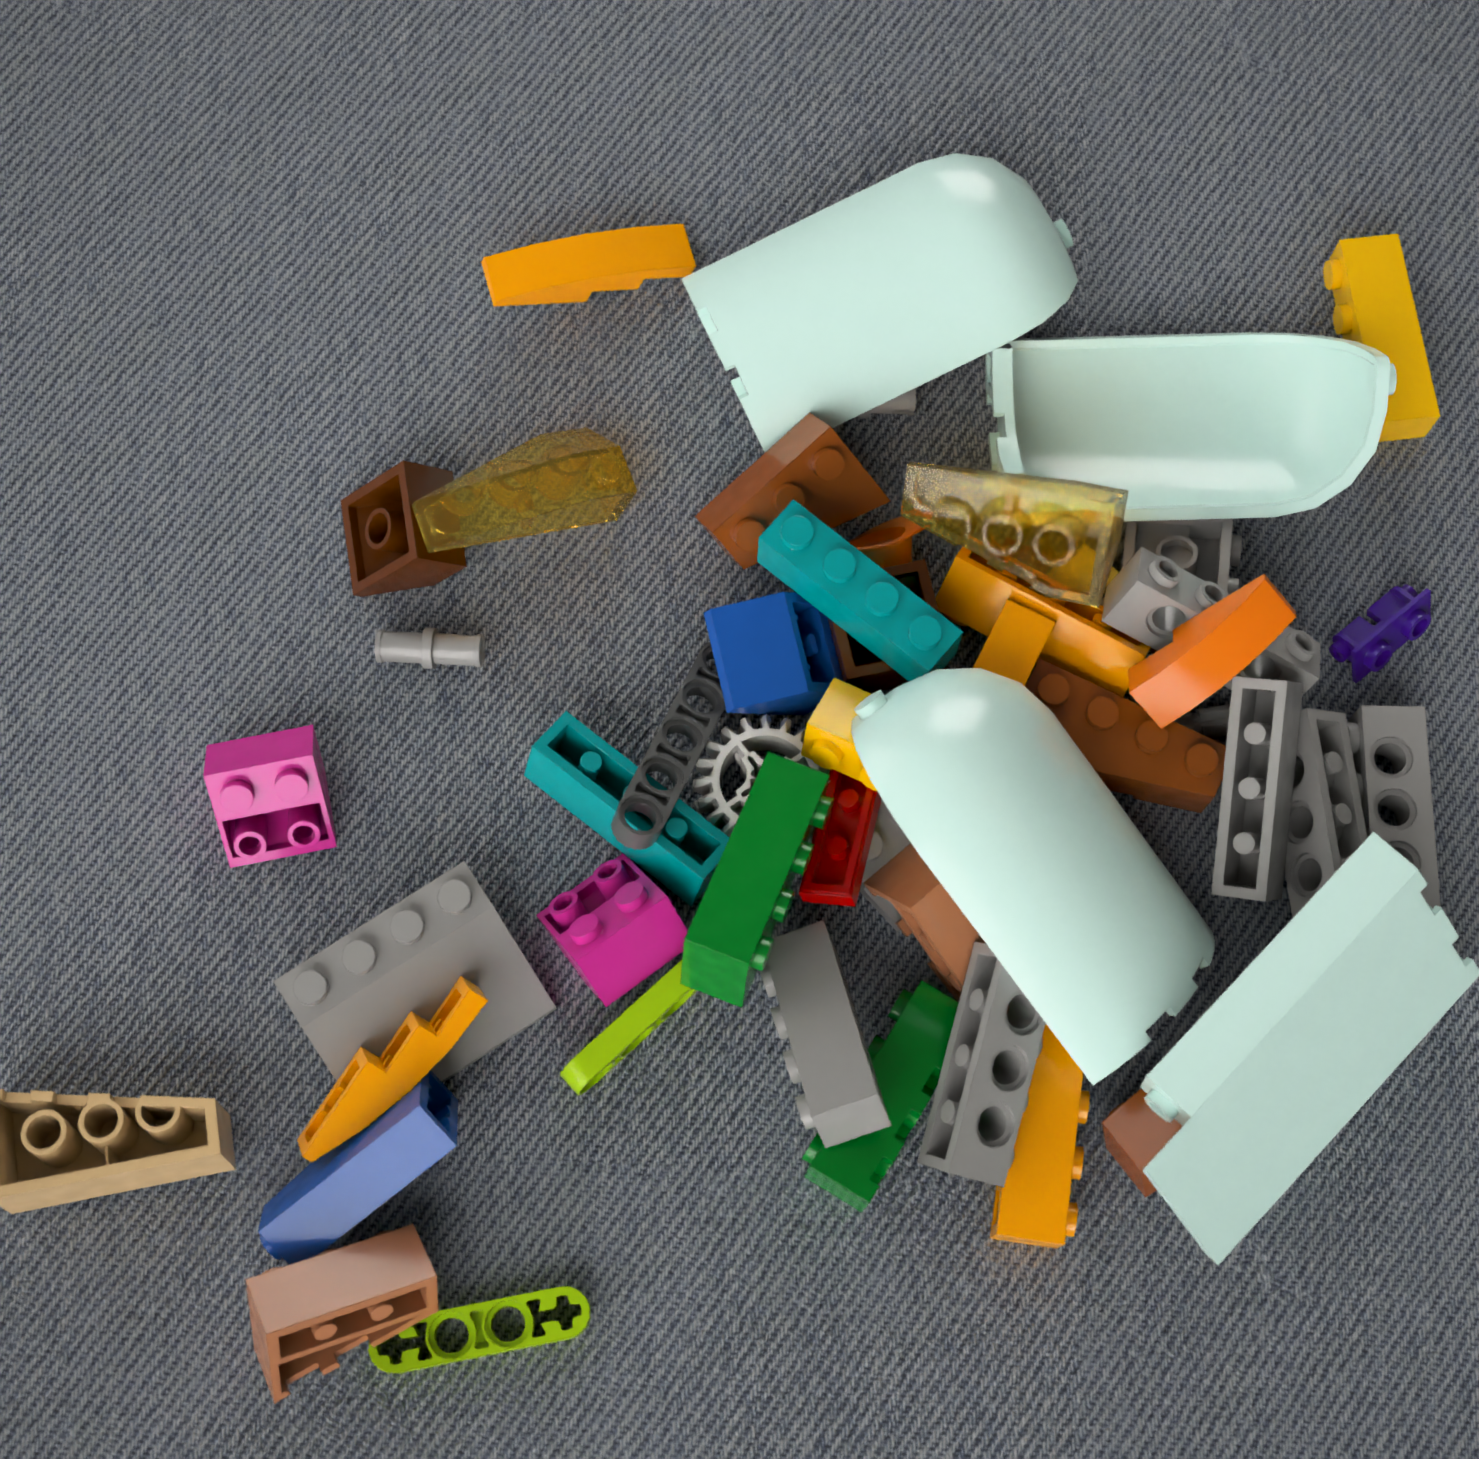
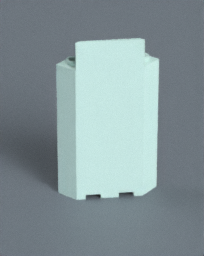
[1140,831,1479,1266]

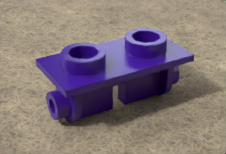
[1329,584,1431,684]

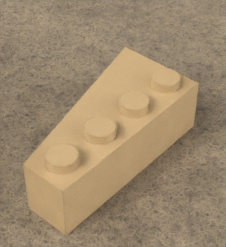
[0,1089,236,1214]

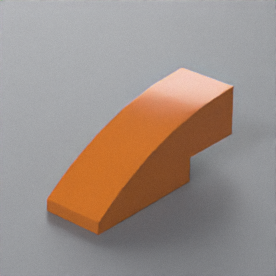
[1128,574,1296,729]

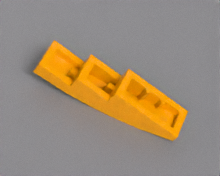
[481,224,696,307]
[297,976,488,1162]

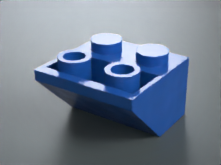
[704,592,843,715]

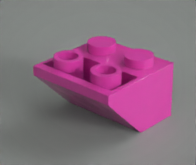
[203,725,337,868]
[536,853,688,1007]

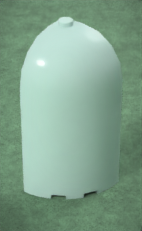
[681,153,1078,453]
[985,332,1397,525]
[851,668,1215,1085]

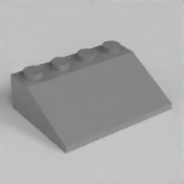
[273,861,557,1083]

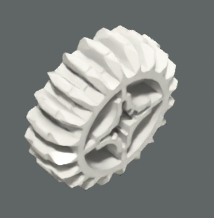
[693,714,830,843]

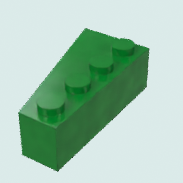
[680,752,834,1008]
[802,980,959,1213]

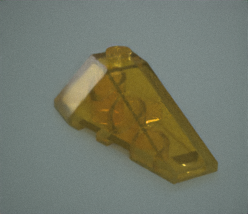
[412,427,637,553]
[900,462,1129,608]

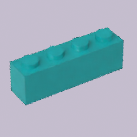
[757,499,963,681]
[524,711,730,906]

